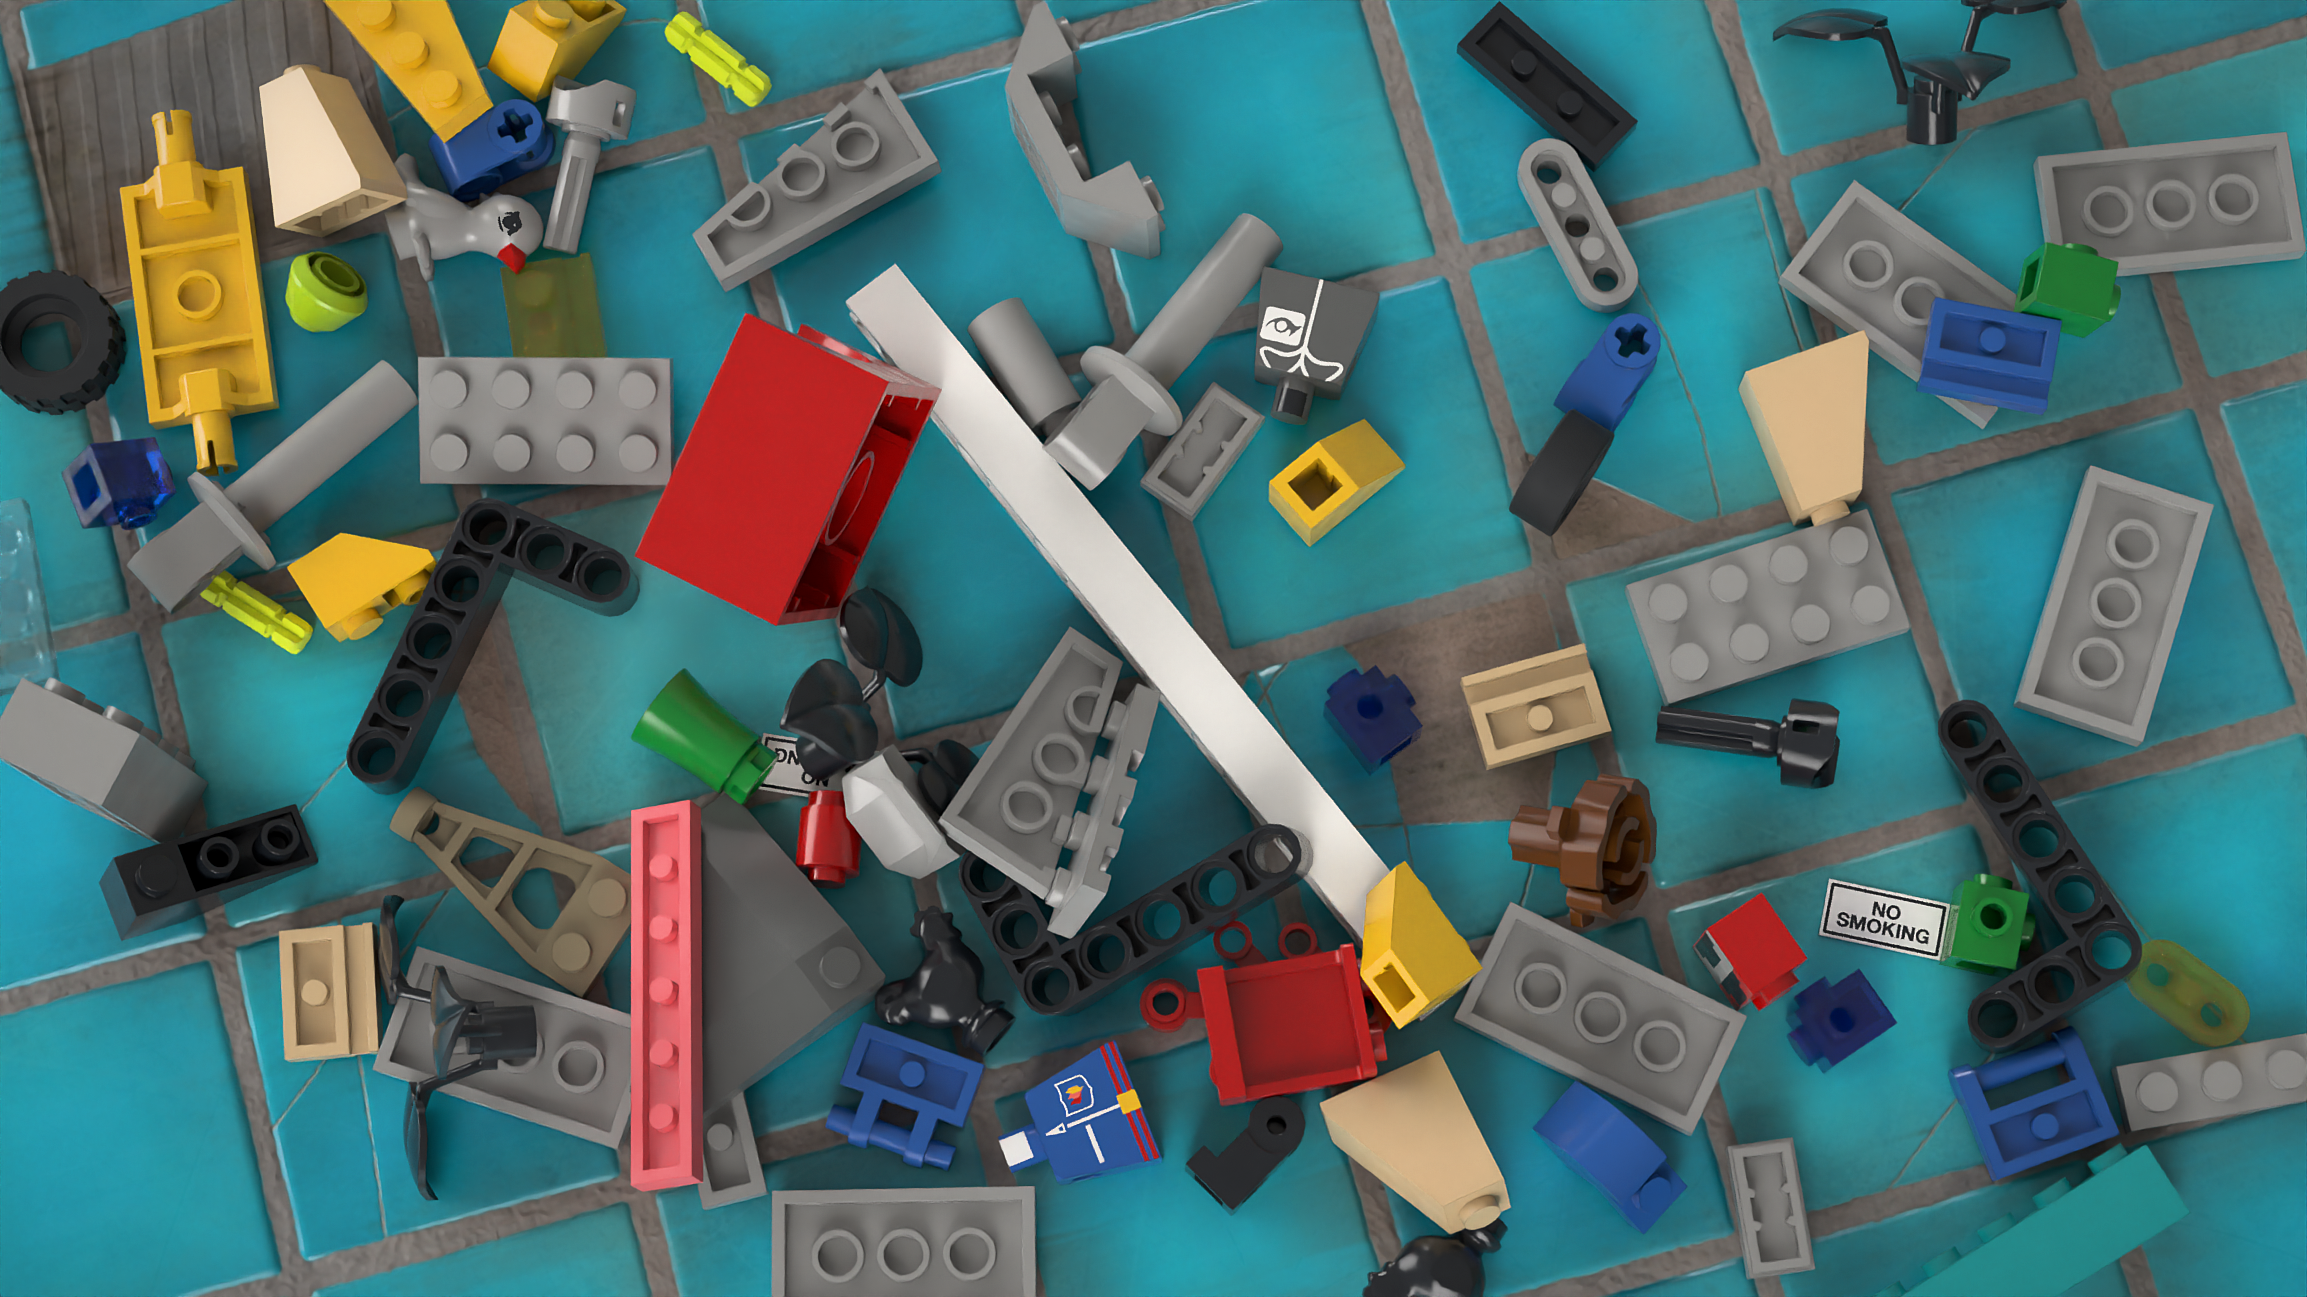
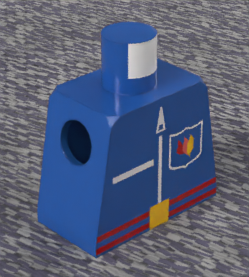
[998,1040,1162,1185]

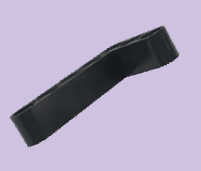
[346,498,640,795]
[1938,700,2142,1054]
[958,824,1313,1016]

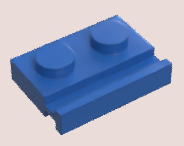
[1916,297,2062,415]

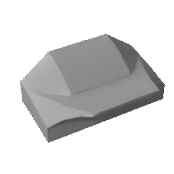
[842,744,967,879]

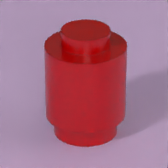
[795,790,863,889]

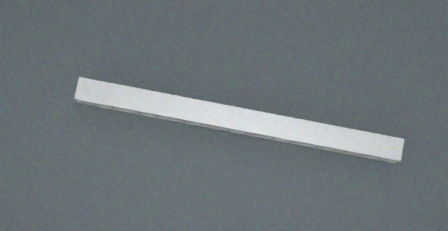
[845,264,1472,1023]

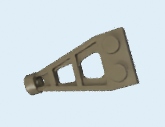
[390,786,631,1000]

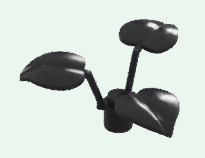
[1773,0,2067,145]
[780,585,980,817]
[377,895,537,1201]

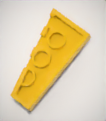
[323,0,494,143]

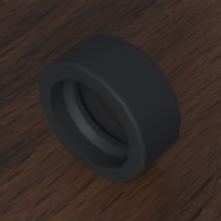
[1509,409,1615,536]

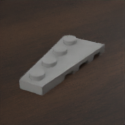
[692,68,942,293]
[936,627,1123,900]

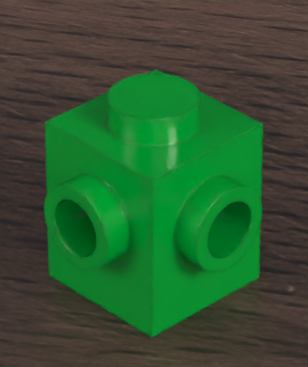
[2014,242,2121,338]
[1939,874,2036,979]

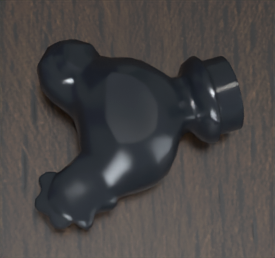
[875,905,1016,1057]
[1362,1218,1508,1297]

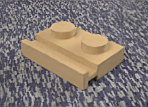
[1460,643,1612,770]
[279,922,383,1063]

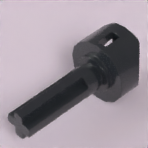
[1655,698,1840,789]

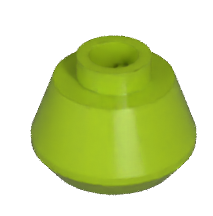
[285,251,369,332]

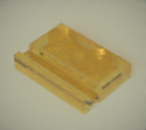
[500,252,608,357]

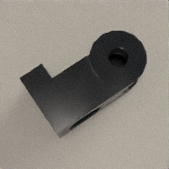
[1185,1096,1306,1216]

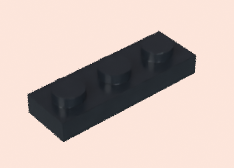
[1456,1,1638,172]

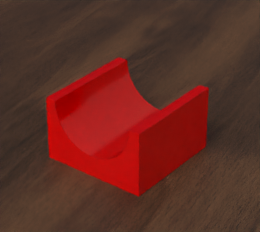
[634,313,942,626]

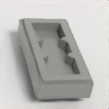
[1140,382,1265,522]
[1725,1137,1815,1280]

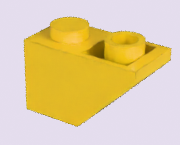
[487,0,627,103]
[1269,418,1406,547]
[287,533,438,643]
[1360,861,1483,1029]

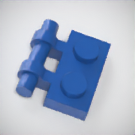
[825,1022,986,1172]

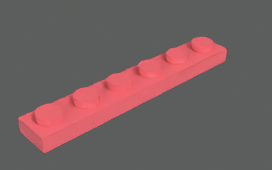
[631,800,703,1192]

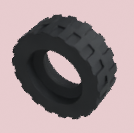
[0,270,126,415]

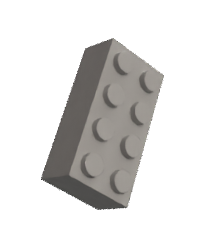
[0,677,208,844]

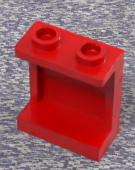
[1197,943,1387,1107]

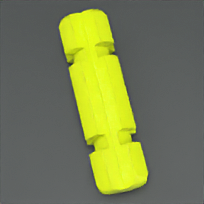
[664,11,772,107]
[200,570,313,654]

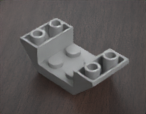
[1005,0,1166,260]

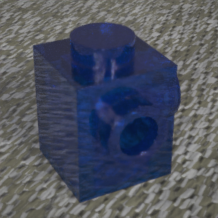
[61,437,177,530]
[1323,665,1423,776]
[1786,969,1897,1074]

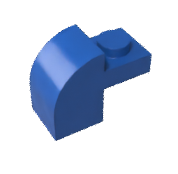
[1532,1080,1688,1235]

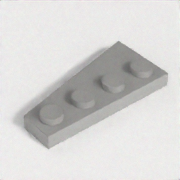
[1045,683,1161,939]

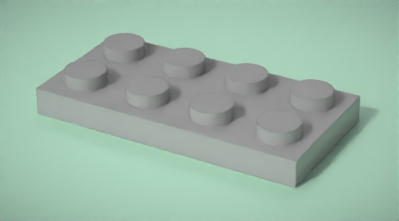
[2033,132,2307,277]
[1778,180,2017,429]
[418,357,674,485]
[2014,465,2214,747]
[1624,509,1911,707]
[1453,902,1747,1136]
[373,946,631,1151]
[772,1186,1037,1297]

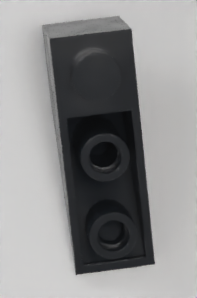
[99,804,318,941]

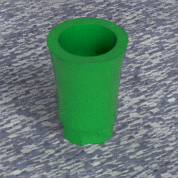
[631,668,779,806]

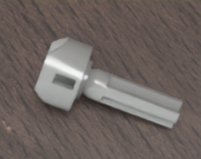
[543,75,637,255]

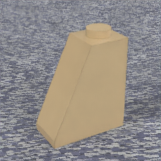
[259,64,408,237]
[1738,330,1869,527]
[1319,1050,1511,1235]

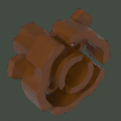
[1508,773,1657,928]

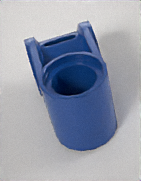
[428,99,556,202]
[1553,313,1661,432]

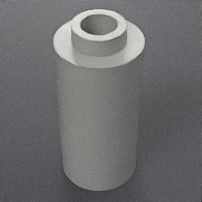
[967,297,1082,438]

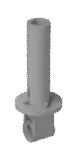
[1042,213,1283,491]
[127,360,419,614]

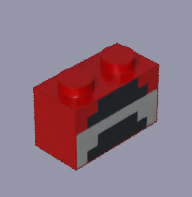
[1692,892,1808,1011]

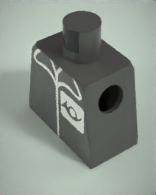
[1255,266,1380,425]

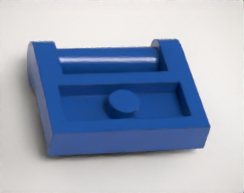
[1948,1026,2120,1182]

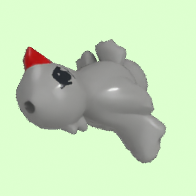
[384,153,543,282]

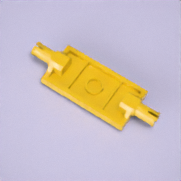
[120,110,279,477]

